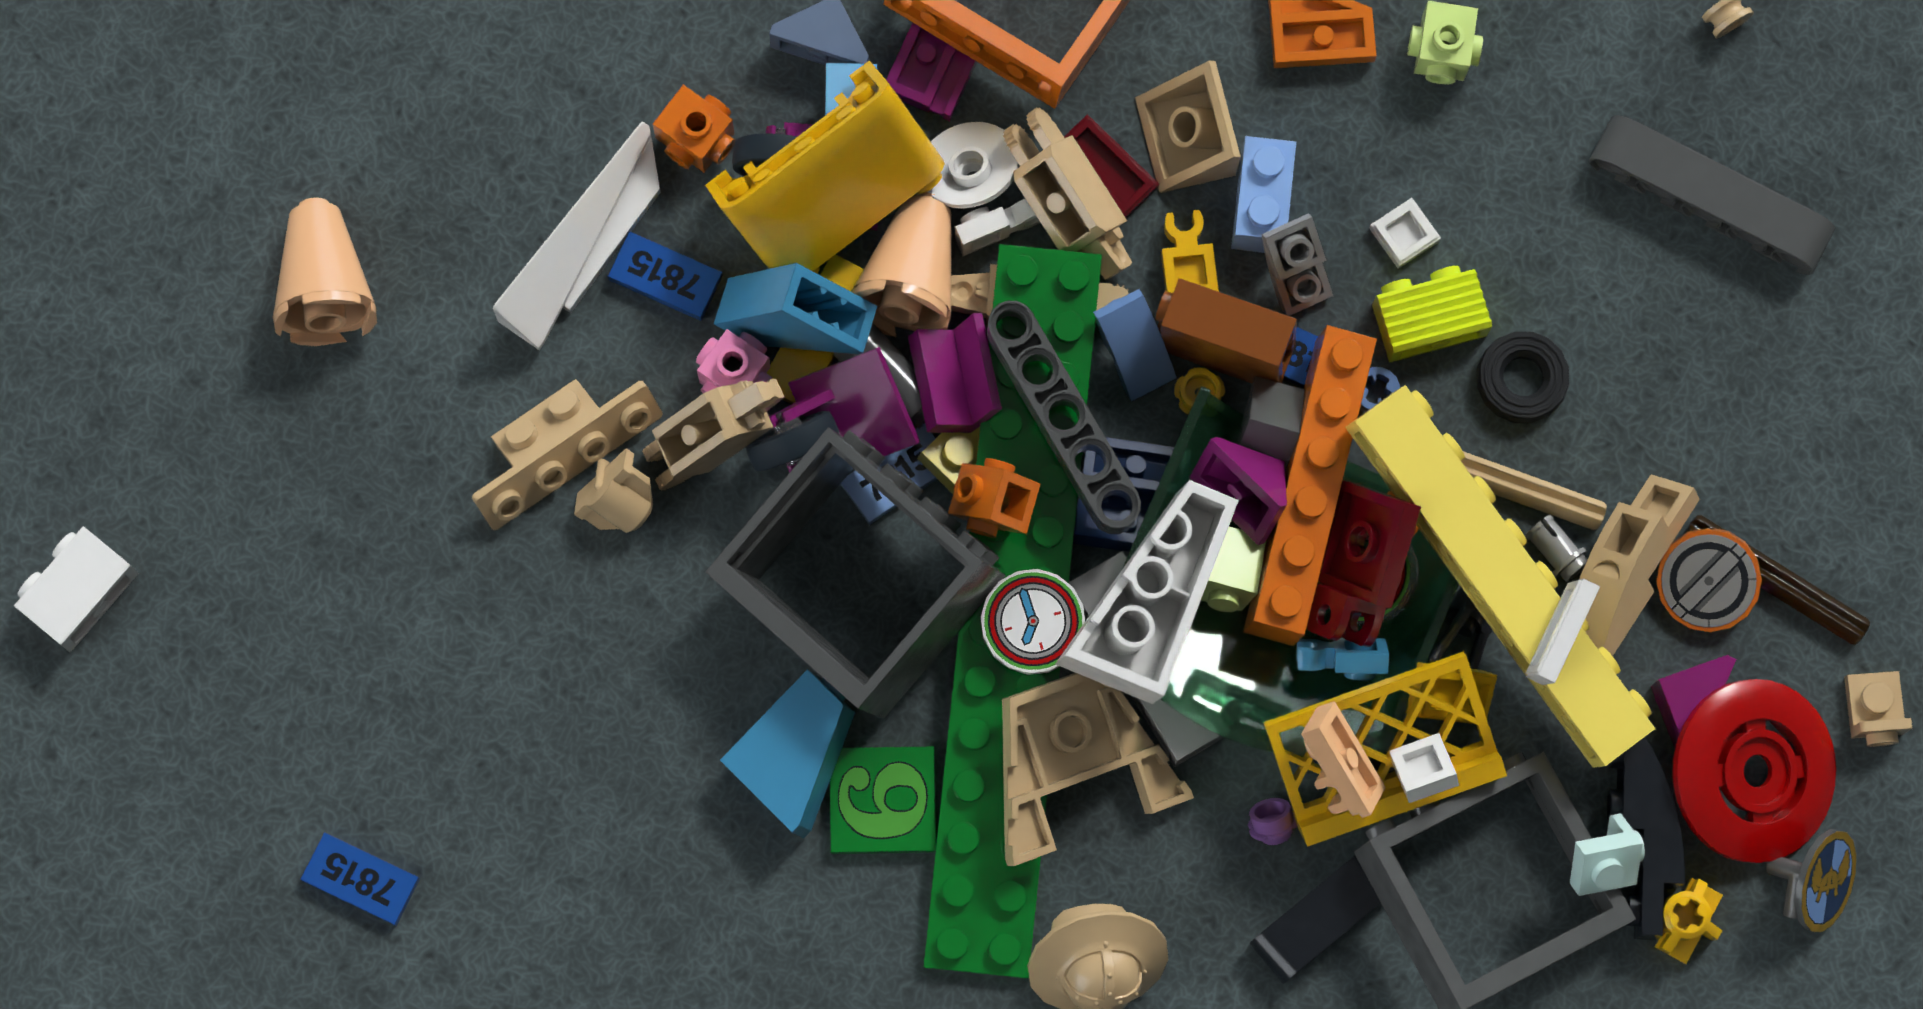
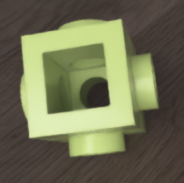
[1407,1,1483,84]

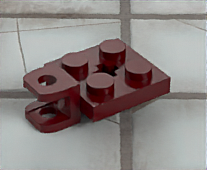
[1307,480,1421,647]

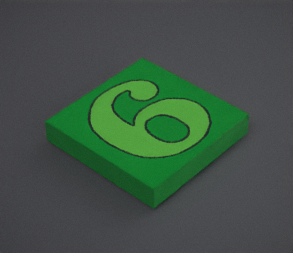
[830,746,936,854]

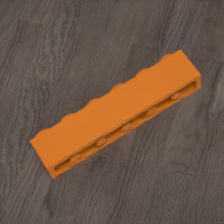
[1243,325,1377,646]

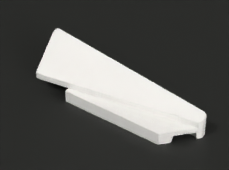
[493,121,661,350]

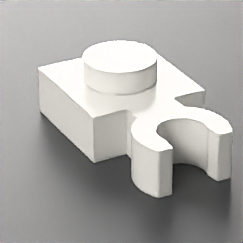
[955,199,1041,256]

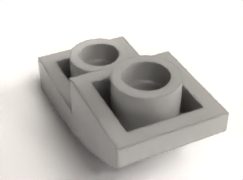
[1262,213,1333,316]

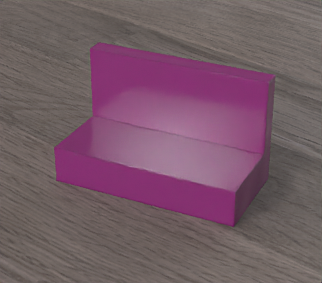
[908,313,1002,433]

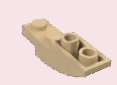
[1579,474,1700,656]

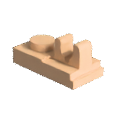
[1301,701,1386,818]

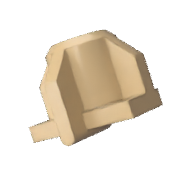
[574,448,653,533]

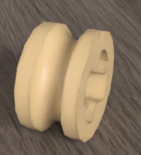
[1702,0,1754,38]

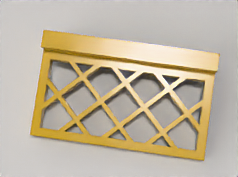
[1263,652,1507,847]

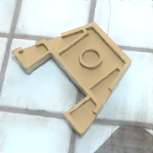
[1002,673,1194,866]

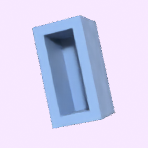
[1231,136,1296,253]

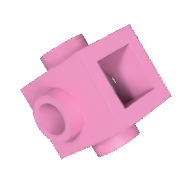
[696,329,772,393]

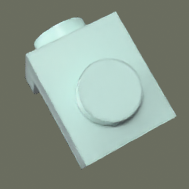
[1570,813,1645,896]

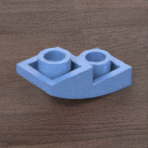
[1093,289,1176,401]

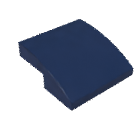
[1073,437,1190,553]

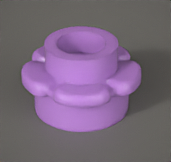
[1248,798,1297,845]

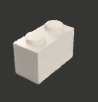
[14,526,139,652]

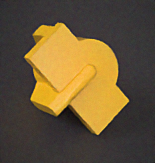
[1654,878,1723,964]

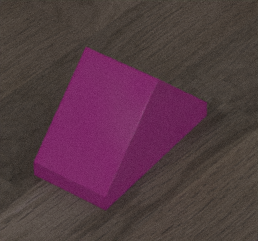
[1189,437,1287,545]
[1650,655,1737,748]

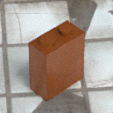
[1155,278,1297,383]

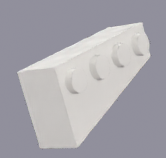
[1055,480,1239,704]

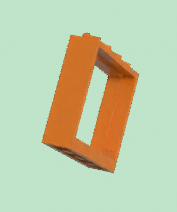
[883,0,1130,109]

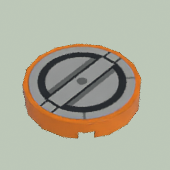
[1656,528,1762,632]

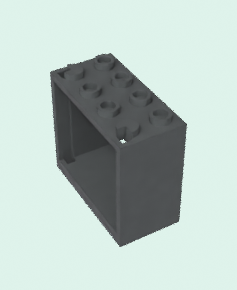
[706,427,1006,719]

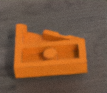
[1268,0,1377,68]

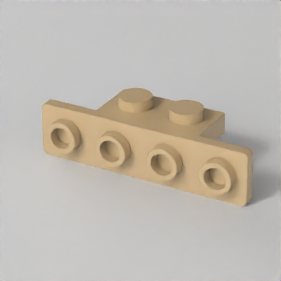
[472,379,663,530]

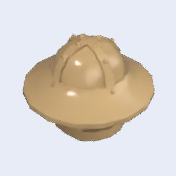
[1027,904,1169,1009]

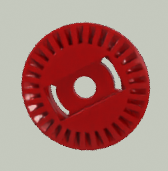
[1672,679,1836,863]

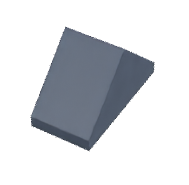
[769,0,869,66]

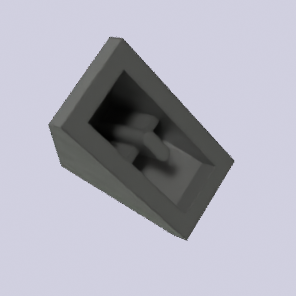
[1236,376,1305,471]

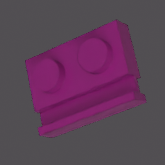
[886,23,977,122]

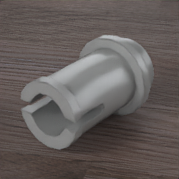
[1525,515,1588,582]

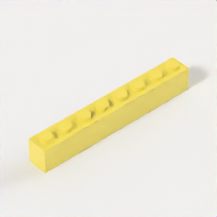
[1345,385,1656,768]

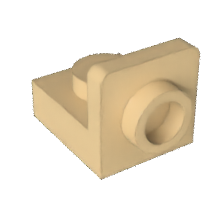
[1844,671,1912,747]

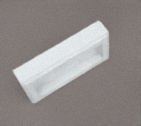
[1525,578,1600,685]

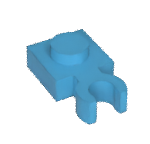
[1296,638,1389,680]

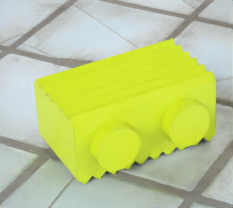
[1372,266,1492,363]

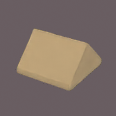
[1135,61,1241,193]

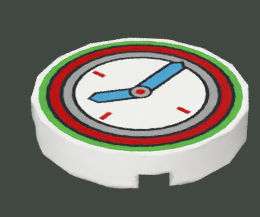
[981,569,1085,675]

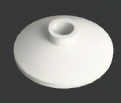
[927,122,1019,208]

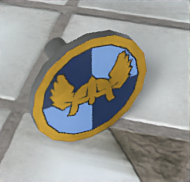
[1767,829,1856,932]

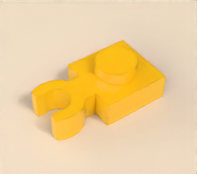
[1161,210,1219,293]

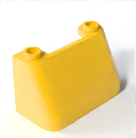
[705,61,945,274]

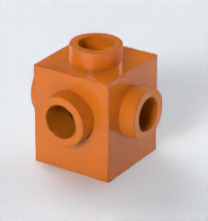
[653,84,736,173]
[948,458,1041,538]

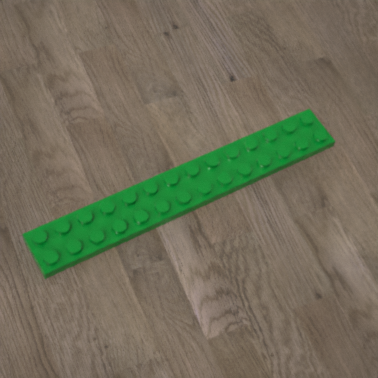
[924,244,1102,979]

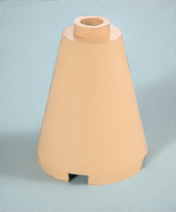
[851,192,952,337]
[273,198,377,346]

